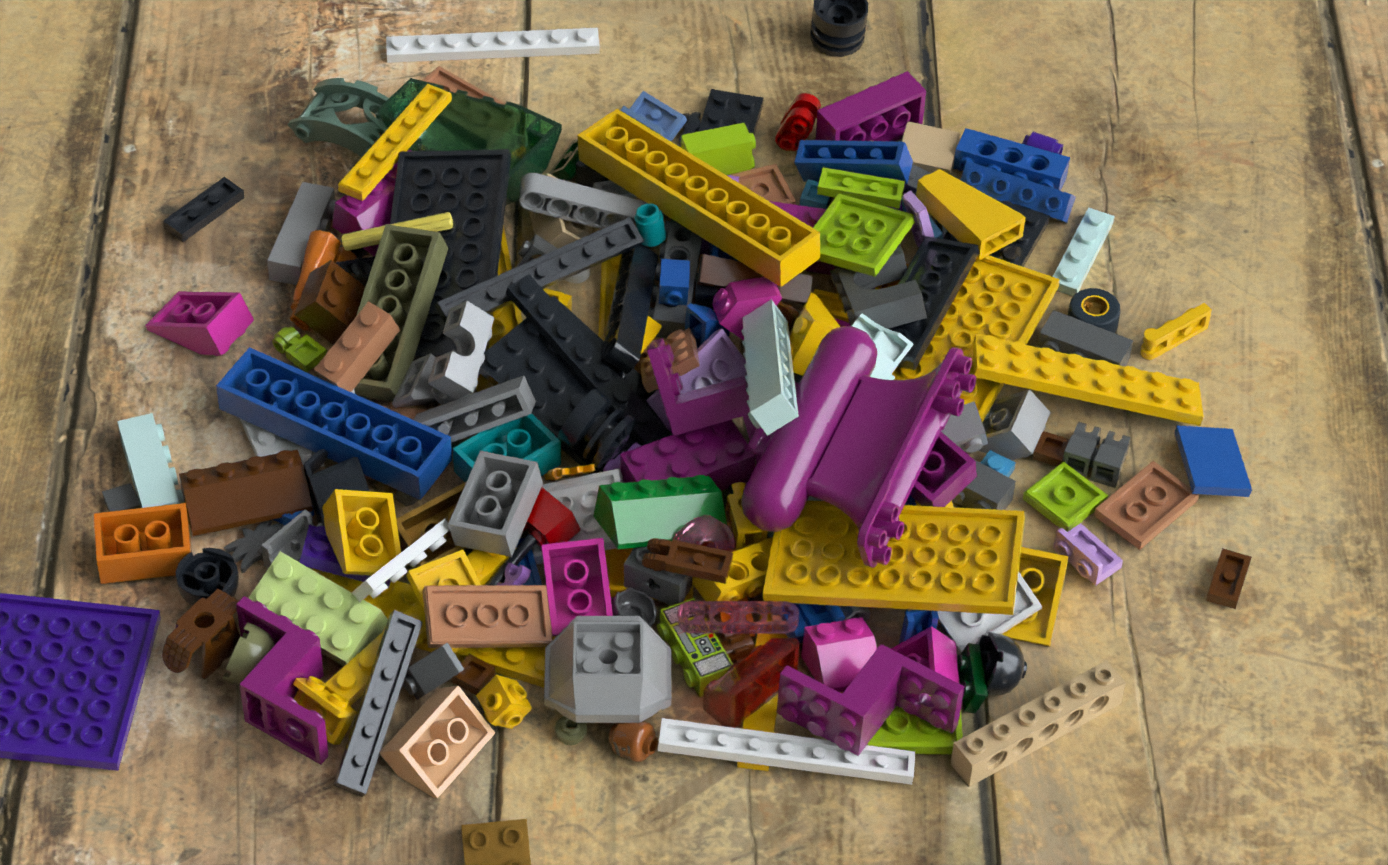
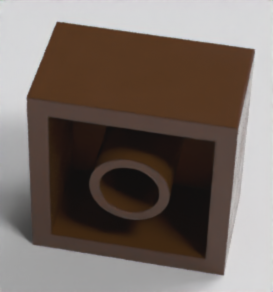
[294,260,365,345]

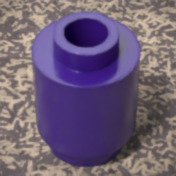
[1022,131,1064,155]

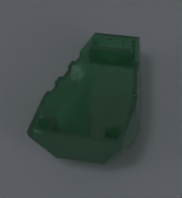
[378,78,562,205]

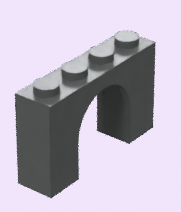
[830,244,927,329]

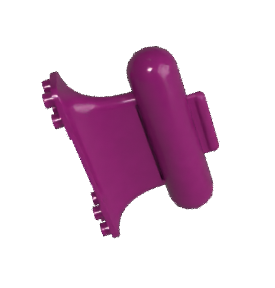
[741,326,976,568]

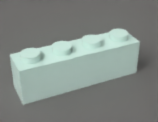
[117,413,185,508]

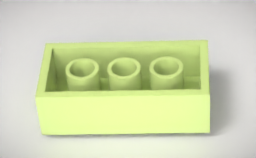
[249,551,388,666]

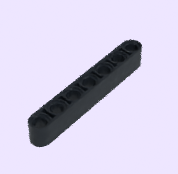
[601,244,658,374]

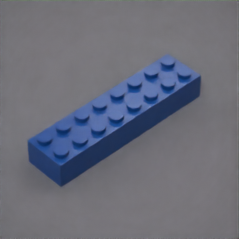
[216,347,452,500]

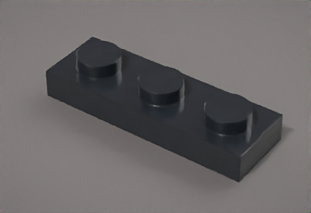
[163,177,244,242]

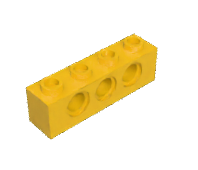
[692,537,773,610]

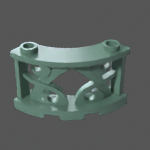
[288,78,407,157]

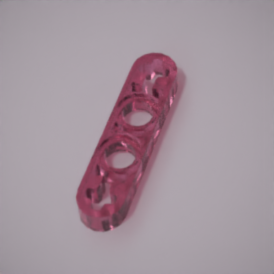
[677,601,799,634]

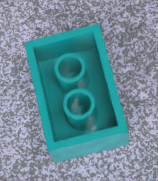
[453,413,561,482]

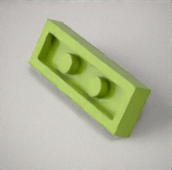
[817,167,905,208]

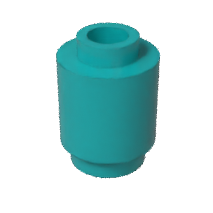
[634,204,666,247]

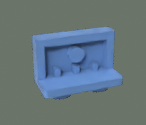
[620,91,687,141]

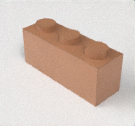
[314,301,400,392]

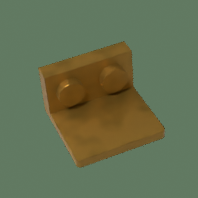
[461,819,531,865]

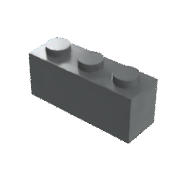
[1038,310,1133,366]

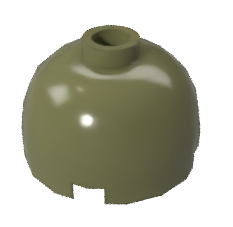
[222,622,275,686]

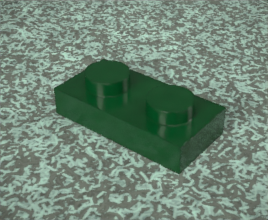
[549,139,579,181]
[957,643,988,713]

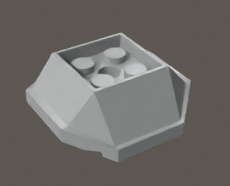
[544,616,672,723]

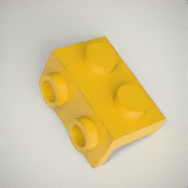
[293,676,357,745]

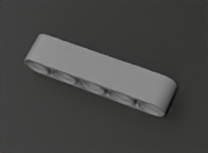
[519,173,648,229]

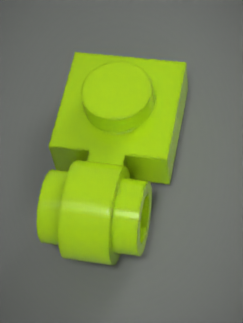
[272,326,327,372]

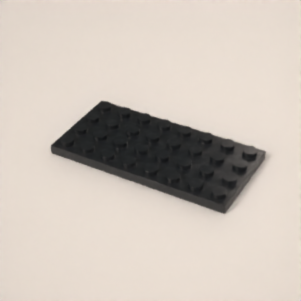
[390,149,511,361]

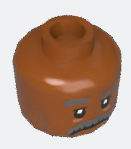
[609,721,658,762]

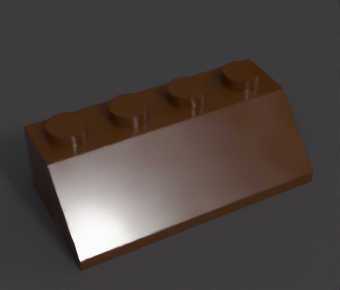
[179,449,313,536]

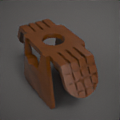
[162,589,240,679]

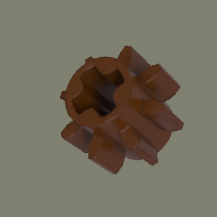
[720,628,755,669]

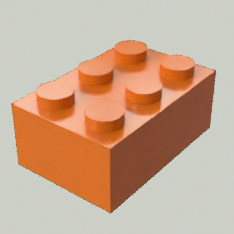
[94,503,192,584]

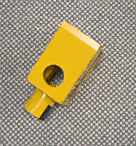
[725,482,768,551]

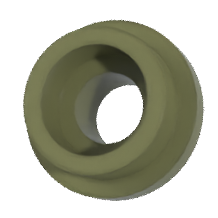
[555,716,587,745]

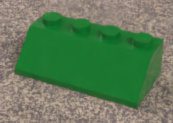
[593,475,729,549]

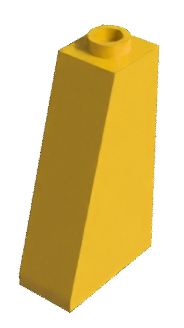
[916,169,1026,260]

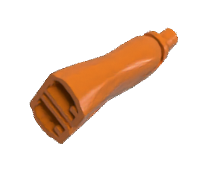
[290,230,357,330]

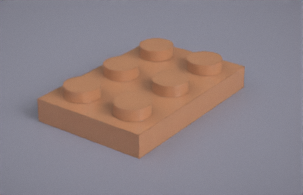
[639,328,700,393]
[1094,461,1199,550]

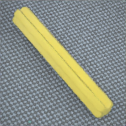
[342,212,453,251]

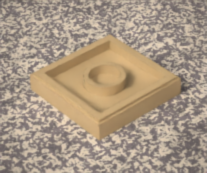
[902,122,961,174]

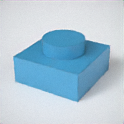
[800,179,832,209]
[980,450,1016,477]

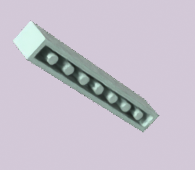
[741,299,798,436]

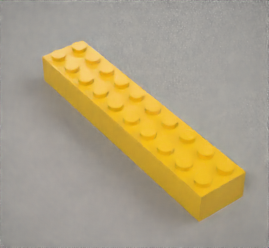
[577,109,820,287]

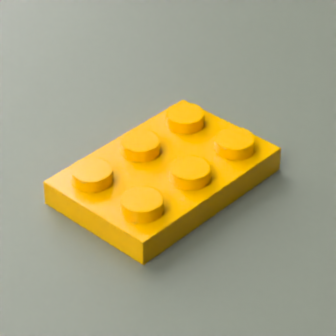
[406,550,481,653]

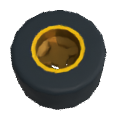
[1068,288,1120,333]

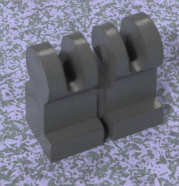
[1062,422,1131,488]

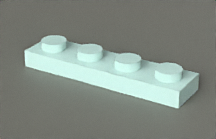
[1053,207,1114,296]

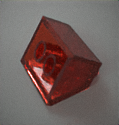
[703,638,799,728]

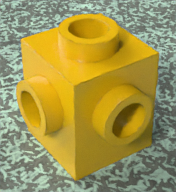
[476,675,532,729]

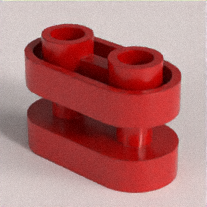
[775,93,821,151]

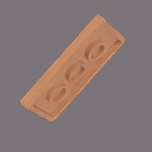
[422,585,552,648]

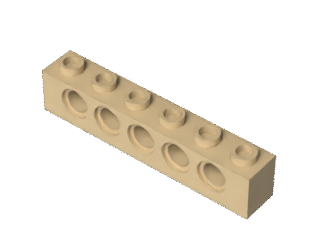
[950,660,1126,787]

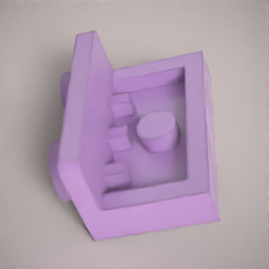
[1053,523,1123,586]

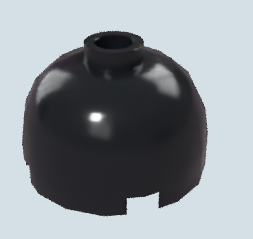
[176,548,239,606]
[976,632,1027,695]

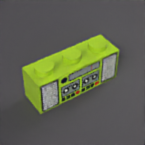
[657,598,734,697]

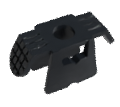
[304,449,370,526]

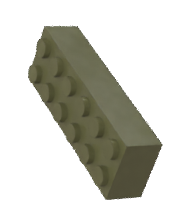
[354,224,448,402]

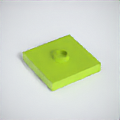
[1023,462,1108,532]

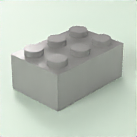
[448,451,543,557]

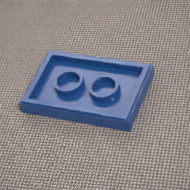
[1174,425,1252,497]

